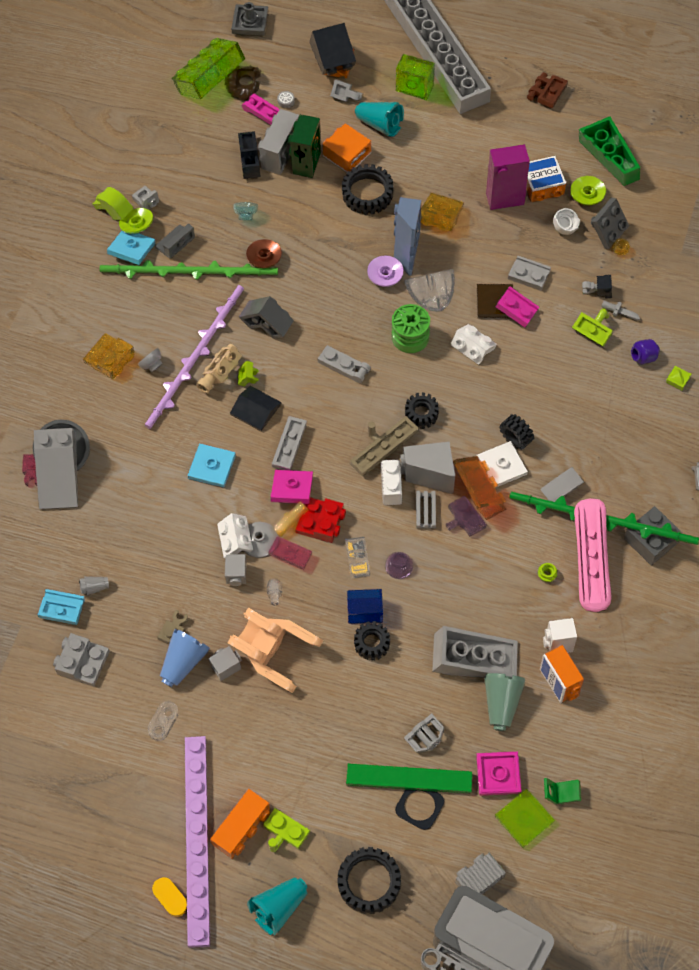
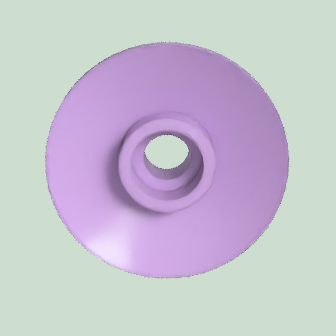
[367,256,403,287]

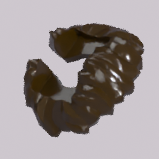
[224,65,262,100]

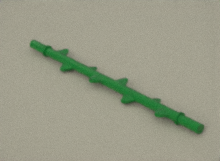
[509,491,699,545]

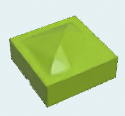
[666,366,692,391]

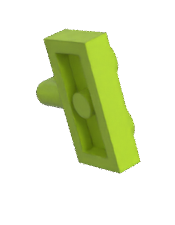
[572,309,614,347]
[263,808,310,852]

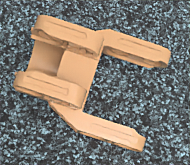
[227,608,324,693]

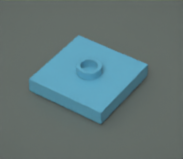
[107,231,155,265]
[188,443,236,488]

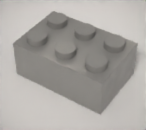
[258,109,299,175]

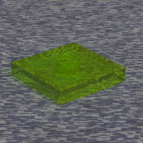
[495,789,555,849]

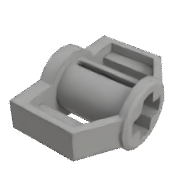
[404,713,445,753]

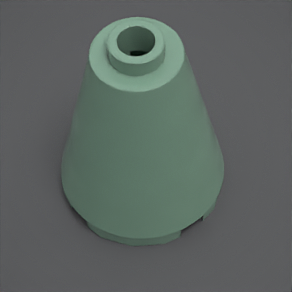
[484,673,525,731]

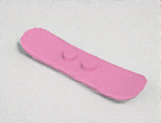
[574,498,612,612]

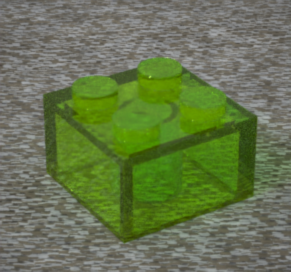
[396,54,435,100]

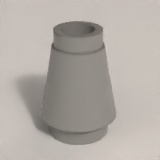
[79,576,109,595]

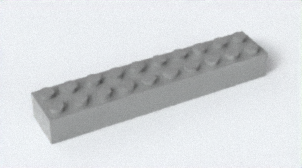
[384,0,491,114]

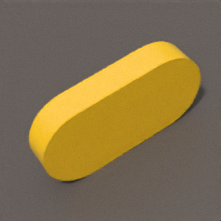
[152,877,187,917]

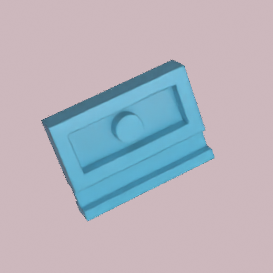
[38,589,85,625]

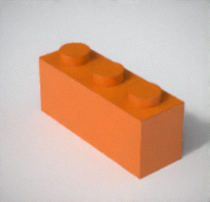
[210,789,270,859]

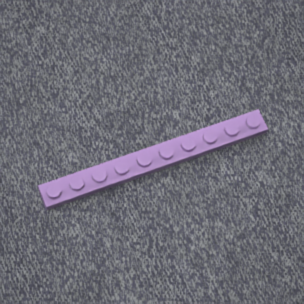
[185,736,210,948]

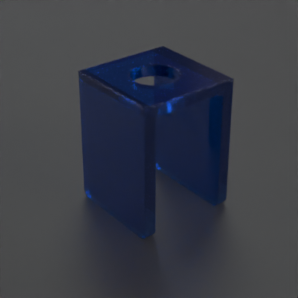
[347,589,383,624]

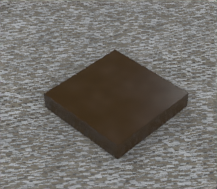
[477,284,513,318]

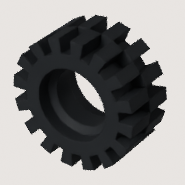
[405,392,439,429]
[499,414,535,450]
[354,621,390,661]

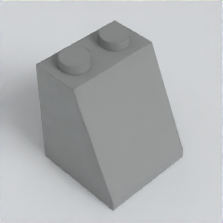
[400,442,455,493]

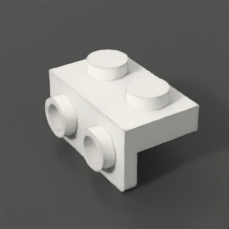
[451,324,497,364]
[217,513,253,558]

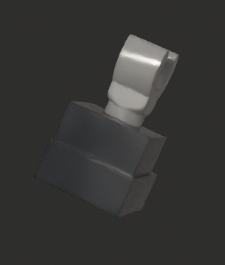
[582,275,612,299]

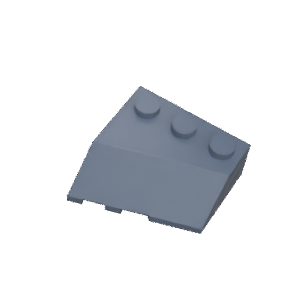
[394,197,422,275]

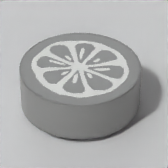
[277,91,295,108]

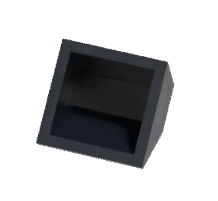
[309,23,356,75]

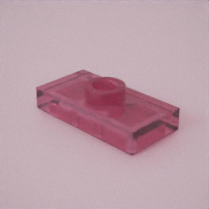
[269,536,312,570]

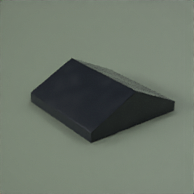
[230,385,282,432]

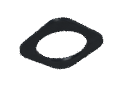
[395,789,444,830]

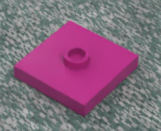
[270,470,313,504]
[476,751,521,796]

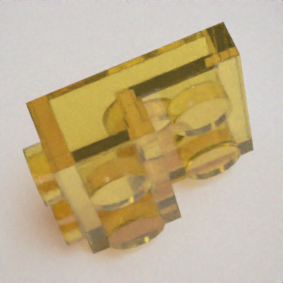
[421,193,464,231]
[83,333,135,380]

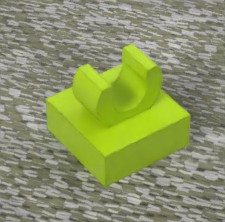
[238,361,259,387]

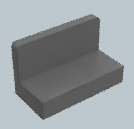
[156,223,195,259]

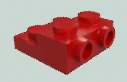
[295,497,346,543]

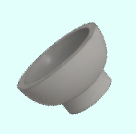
[138,348,163,372]

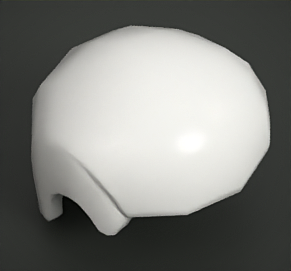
[553,208,580,235]

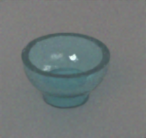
[233,202,258,220]

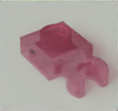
[22,454,37,486]

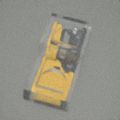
[345,537,370,579]

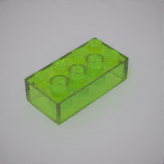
[172,38,246,100]

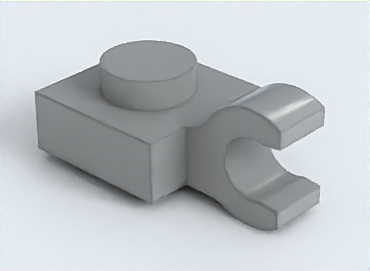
[330,79,363,101]

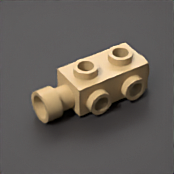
[196,344,242,393]

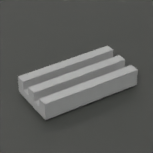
[416,491,436,528]

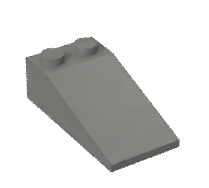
[34,428,78,509]
[432,626,518,678]

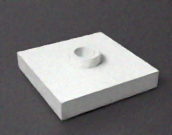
[476,441,528,489]

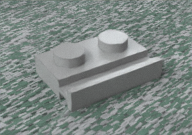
[508,256,551,291]

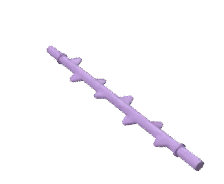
[145,285,244,429]

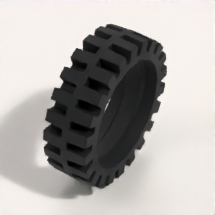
[342,164,394,215]
[337,847,401,914]

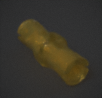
[273,501,309,537]

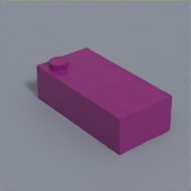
[486,144,530,210]

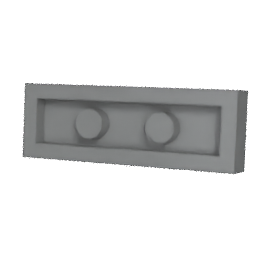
[272,416,307,470]

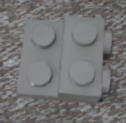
[53,633,110,686]

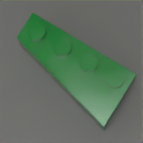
[579,116,640,186]

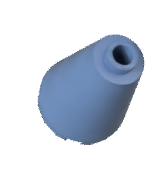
[160,629,210,687]

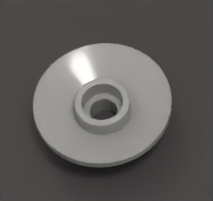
[244,522,279,558]

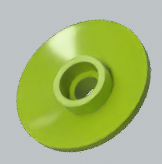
[571,176,606,205]
[119,208,153,234]

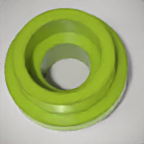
[538,563,558,582]

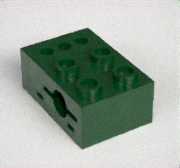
[288,114,322,178]

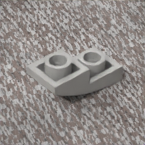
[540,467,584,502]

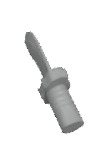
[601,301,640,320]

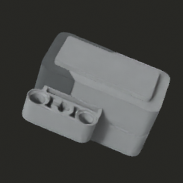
[421,886,554,970]

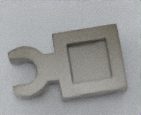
[157,610,188,645]

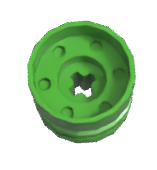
[392,304,430,353]

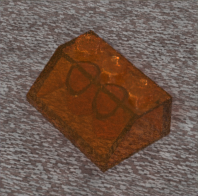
[453,456,507,520]

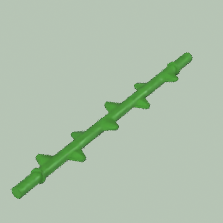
[99,260,278,280]

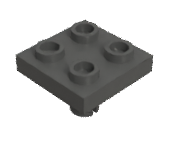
[231,2,269,36]
[591,198,629,249]

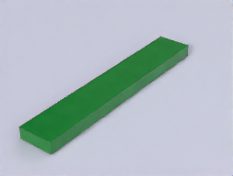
[346,763,472,794]

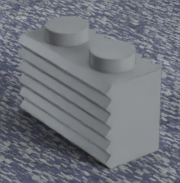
[455,852,506,894]

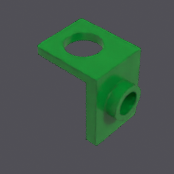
[544,778,581,805]

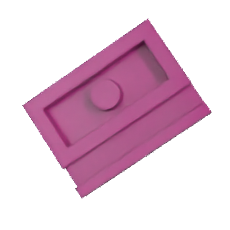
[495,287,539,327]

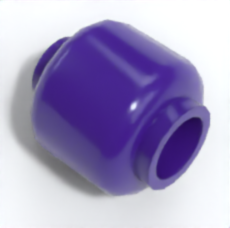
[631,339,660,364]

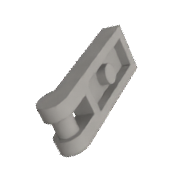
[318,345,371,383]

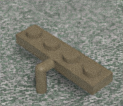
[350,416,419,476]

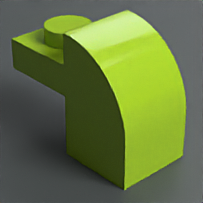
[92,187,133,220]

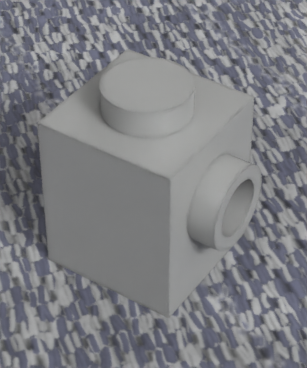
[225,554,247,586]
[209,646,242,681]

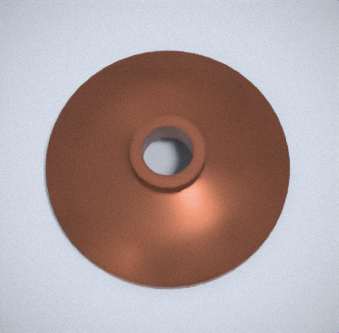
[246,239,282,268]

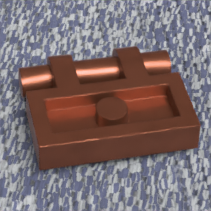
[527,72,568,109]

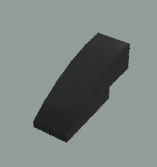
[238,131,261,179]

